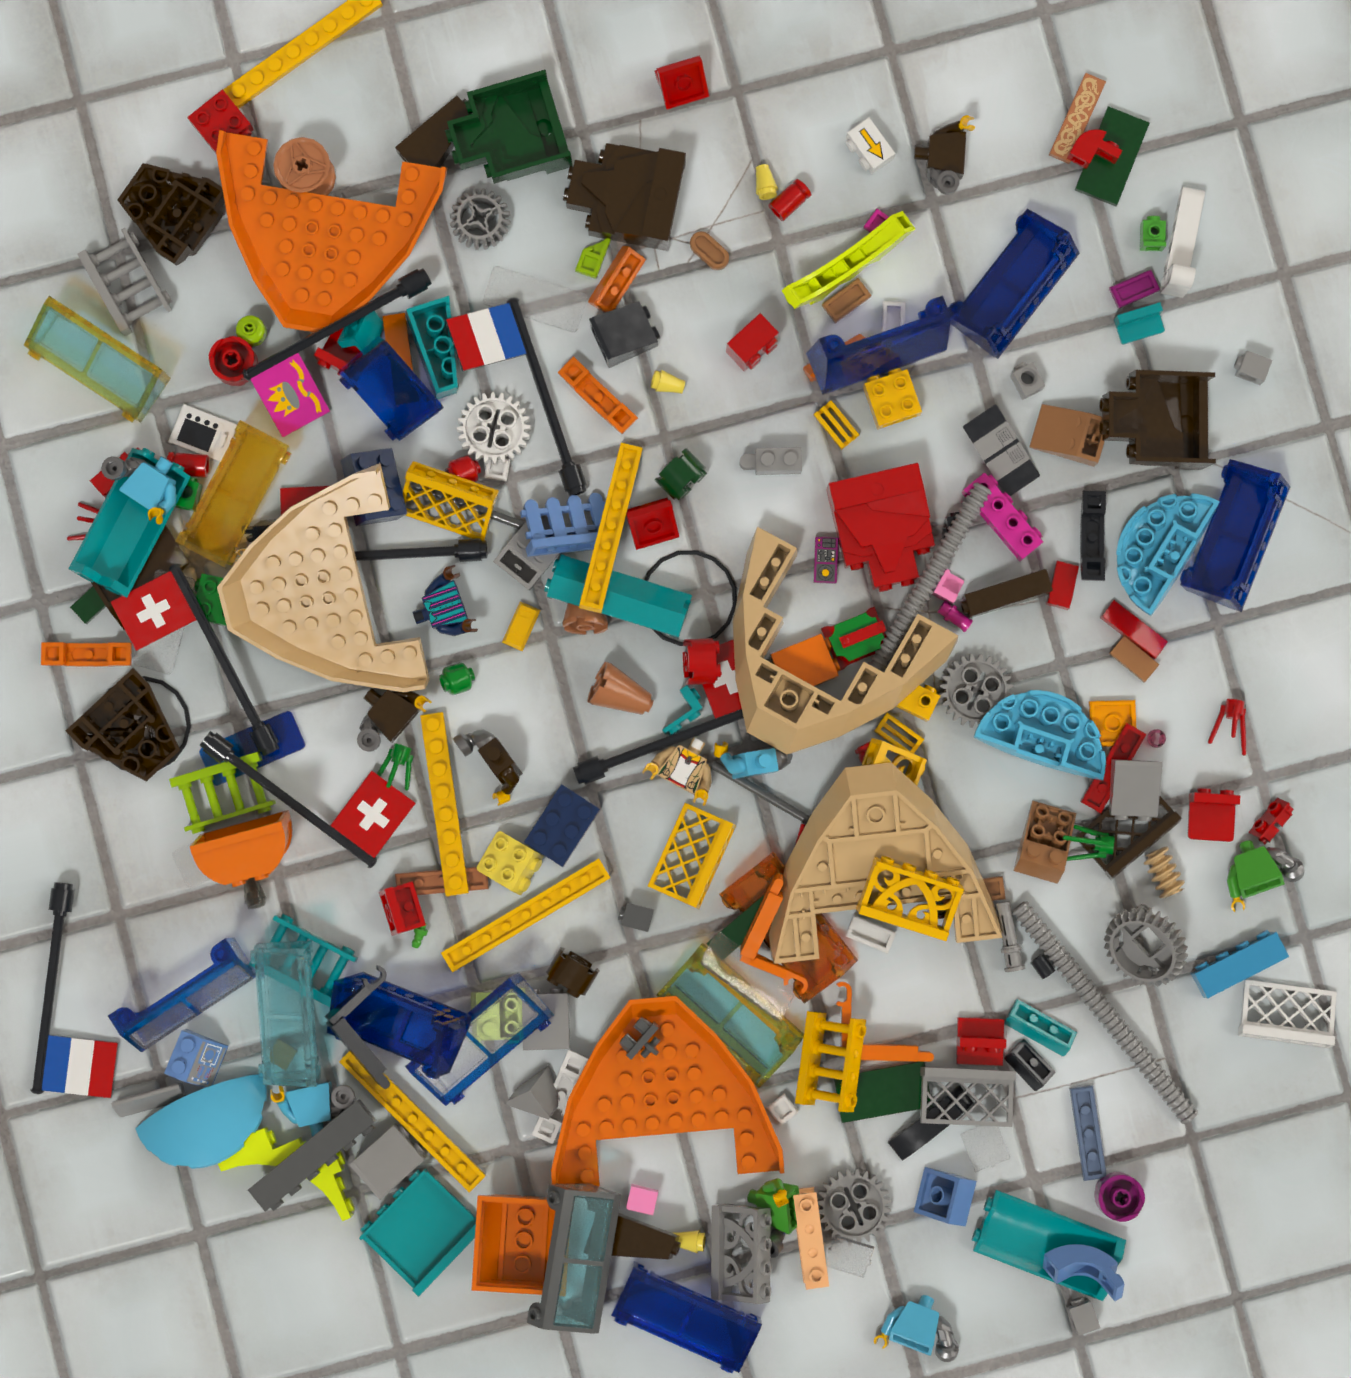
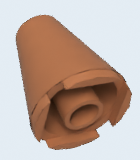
[562,603,608,635]
[587,662,654,715]

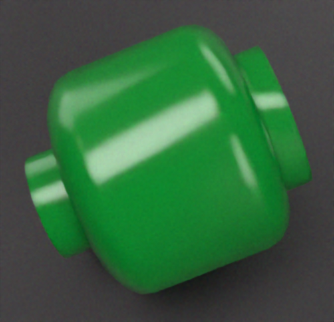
[439,663,475,695]

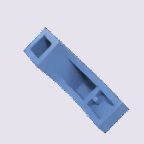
[1043,1244,1125,1301]

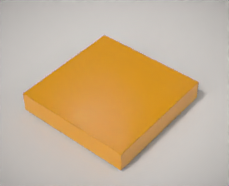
[1089,700,1136,747]

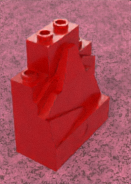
[826,463,935,592]

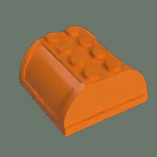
[189,810,293,887]
[471,1194,570,1296]

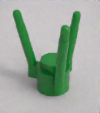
[377,743,414,790]
[1063,825,1115,861]

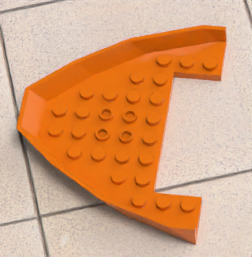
[216,130,448,332]
[551,996,785,1189]

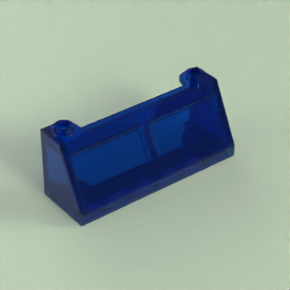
[945,208,1080,359]
[806,295,951,395]
[1180,459,1291,612]
[326,972,472,1079]
[611,1261,762,1374]

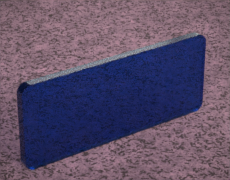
[199,711,306,786]

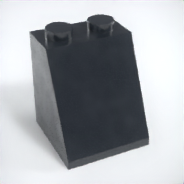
[589,301,660,368]

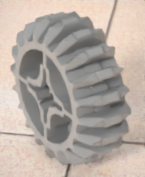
[450,189,511,250]

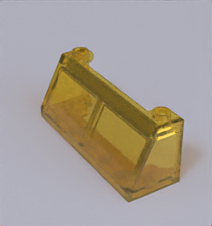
[175,420,292,569]

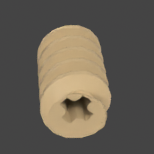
[1143,846,1185,899]

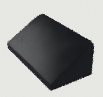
[1004,1039,1056,1091]

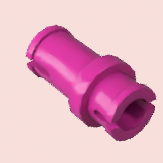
[937,601,973,632]

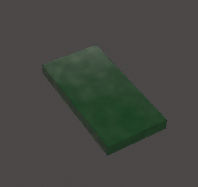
[1075,106,1150,206]
[834,1061,933,1123]

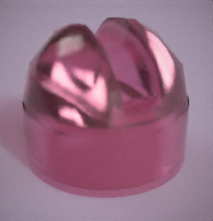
[1147,729,1166,748]

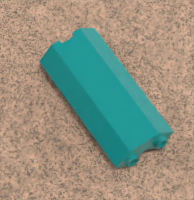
[68,448,191,598]
[544,555,692,639]

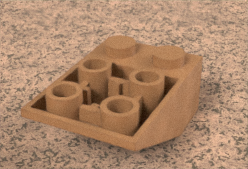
[1029,404,1105,467]
[1014,801,1076,884]

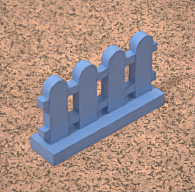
[520,493,606,557]

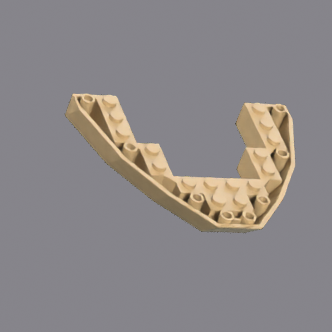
[733,527,959,755]

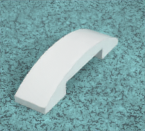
[532,1050,589,1144]

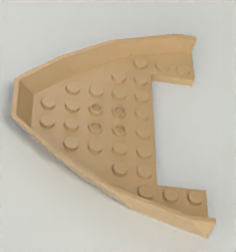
[217,463,430,692]
[769,762,1003,964]

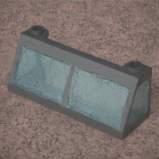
[527,1184,621,1334]

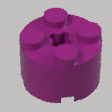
[1094,1172,1145,1222]

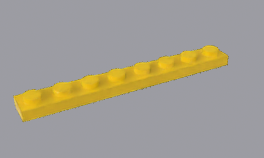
[223,0,383,109]
[579,443,643,613]
[420,712,469,897]
[441,859,610,973]
[339,1051,486,1193]

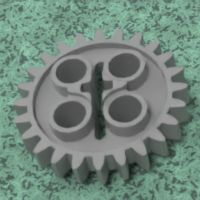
[939,654,1013,728]
[818,1168,891,1245]

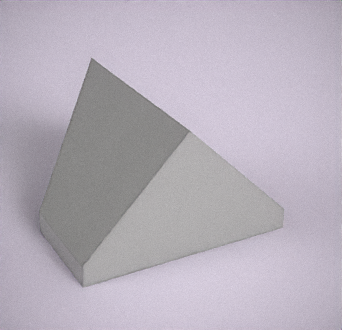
[507,1065,558,1120]

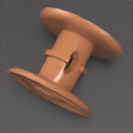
[273,137,336,196]

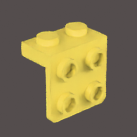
[477,831,544,895]

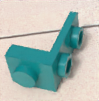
[662,685,703,735]

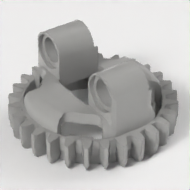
[1104,904,1188,987]

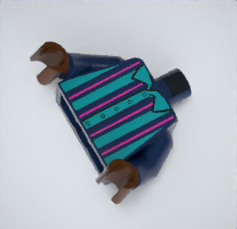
[412,565,478,636]

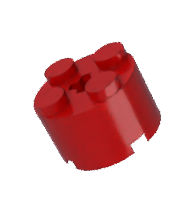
[209,336,258,386]
[683,638,721,685]

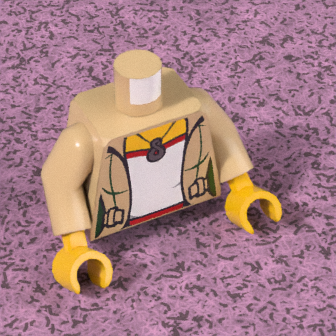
[642,737,712,806]

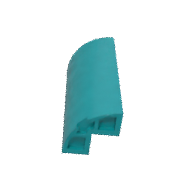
[972,1190,1126,1301]

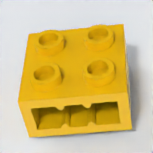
[863,368,922,430]

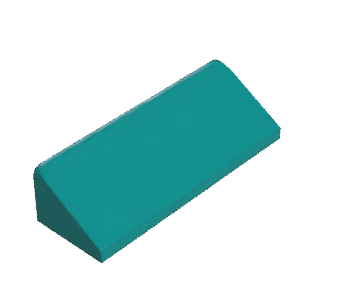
[1004,999,1077,1056]

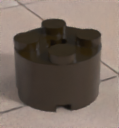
[546,947,600,998]

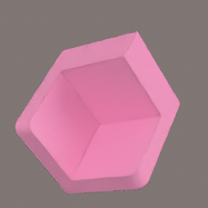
[932,569,964,605]
[626,1184,658,1215]

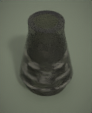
[244,877,267,909]

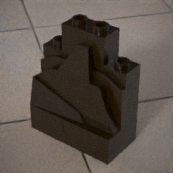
[563,143,686,251]
[1099,370,1216,470]

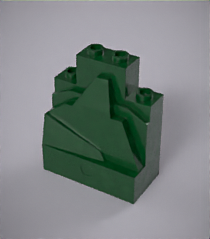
[445,70,572,184]

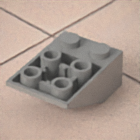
[493,515,560,590]

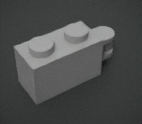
[739,447,802,475]

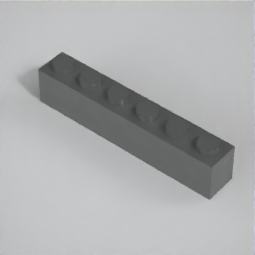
[248,1099,377,1212]

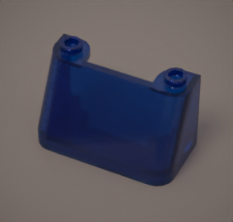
[338,336,444,441]

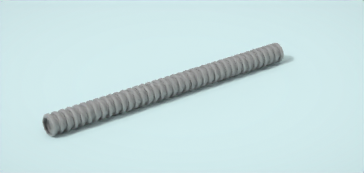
[868,483,992,672]
[1012,901,1198,1124]

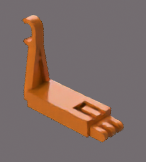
[740,873,808,994]
[835,982,934,1062]

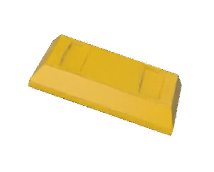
[502,601,541,652]

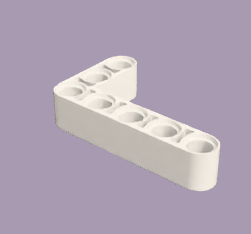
[1160,187,1205,298]

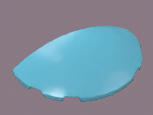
[1116,493,1220,616]
[973,690,1106,780]
[135,1073,267,1169]

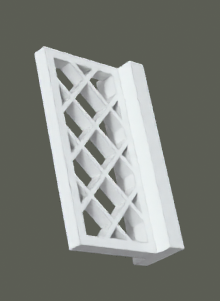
[1238,980,1337,1048]

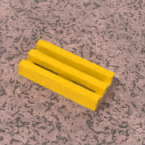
[813,400,859,450]
[874,712,924,754]

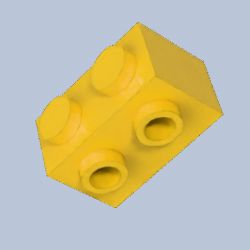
[896,684,940,722]

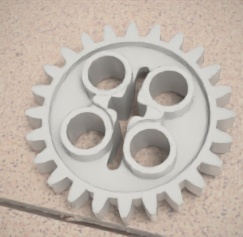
[457,392,531,466]

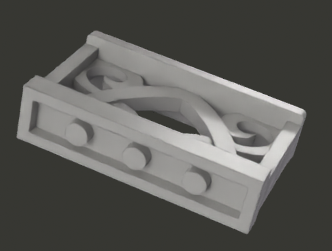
[711,1204,772,1304]

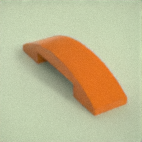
[383,313,419,405]
[558,356,638,434]
[41,642,132,667]

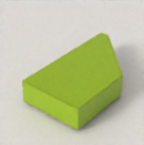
[575,238,611,279]

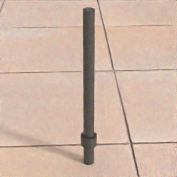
[410,481,525,529]
[711,761,811,826]

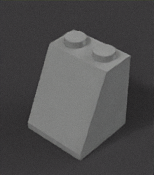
[1109,759,1162,821]
[349,1124,426,1200]

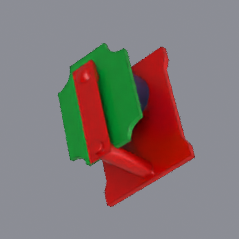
[821,607,887,670]

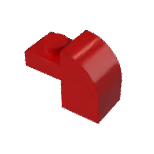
[1067,129,1123,169]

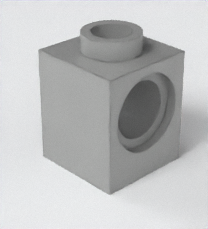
[1234,351,1272,385]
[1010,362,1045,400]
[1066,1297,1100,1336]

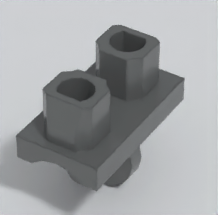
[619,1017,660,1060]

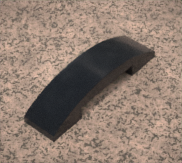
[1080,490,1106,581]
[888,1085,974,1161]

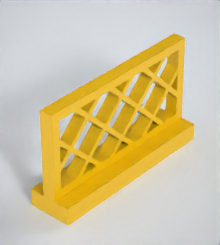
[403,461,499,541]
[648,803,736,909]

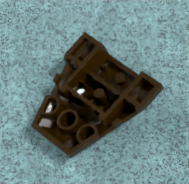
[117,163,225,266]
[65,668,180,782]

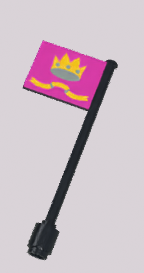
[242,268,432,437]

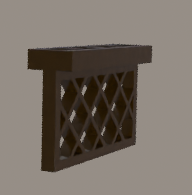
[1076,796,1182,880]

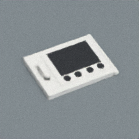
[168,404,238,463]

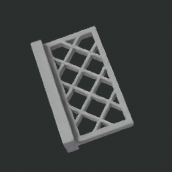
[920,1067,1016,1127]

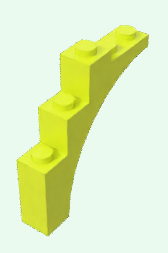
[781,211,915,309]
[218,1126,355,1221]

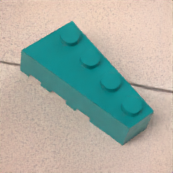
[405,296,458,400]

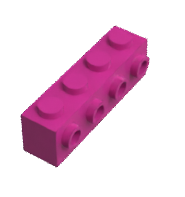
[962,472,1043,562]

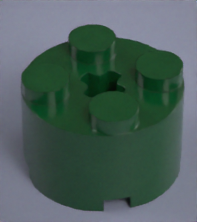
[654,448,707,500]

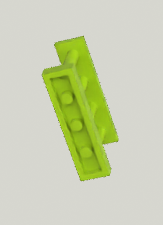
[169,752,276,834]

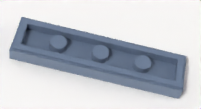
[1069,1085,1107,1181]

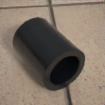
[1030,954,1055,980]

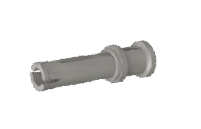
[995,901,1025,972]

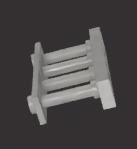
[77,228,172,336]

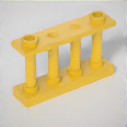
[795,1011,866,1112]

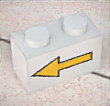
[845,118,896,174]

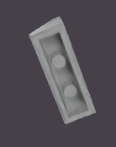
[111,1083,186,1117]

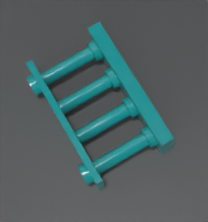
[249,913,358,1007]

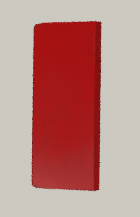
[1100,600,1168,660]

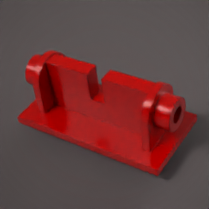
[1249,798,1294,845]

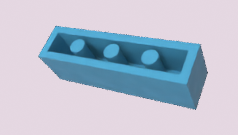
[1191,930,1289,999]

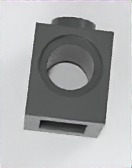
[618,903,654,932]

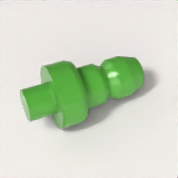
[412,924,428,948]

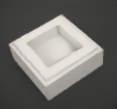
[484,458,510,482]
[766,1093,798,1126]

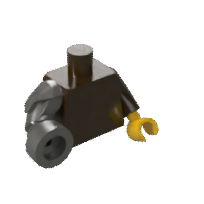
[914,115,975,195]
[357,688,432,752]
[452,729,523,806]

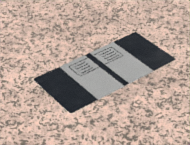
[963,404,1040,496]

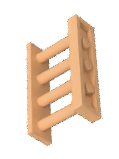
[793,1186,829,1290]

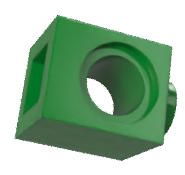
[175,477,203,512]

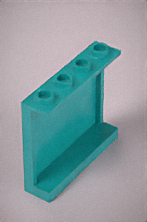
[359,1168,476,1297]

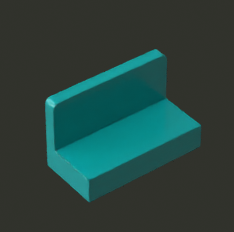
[1114,302,1165,345]
[337,311,384,357]

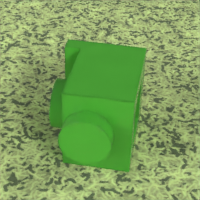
[1140,216,1166,251]

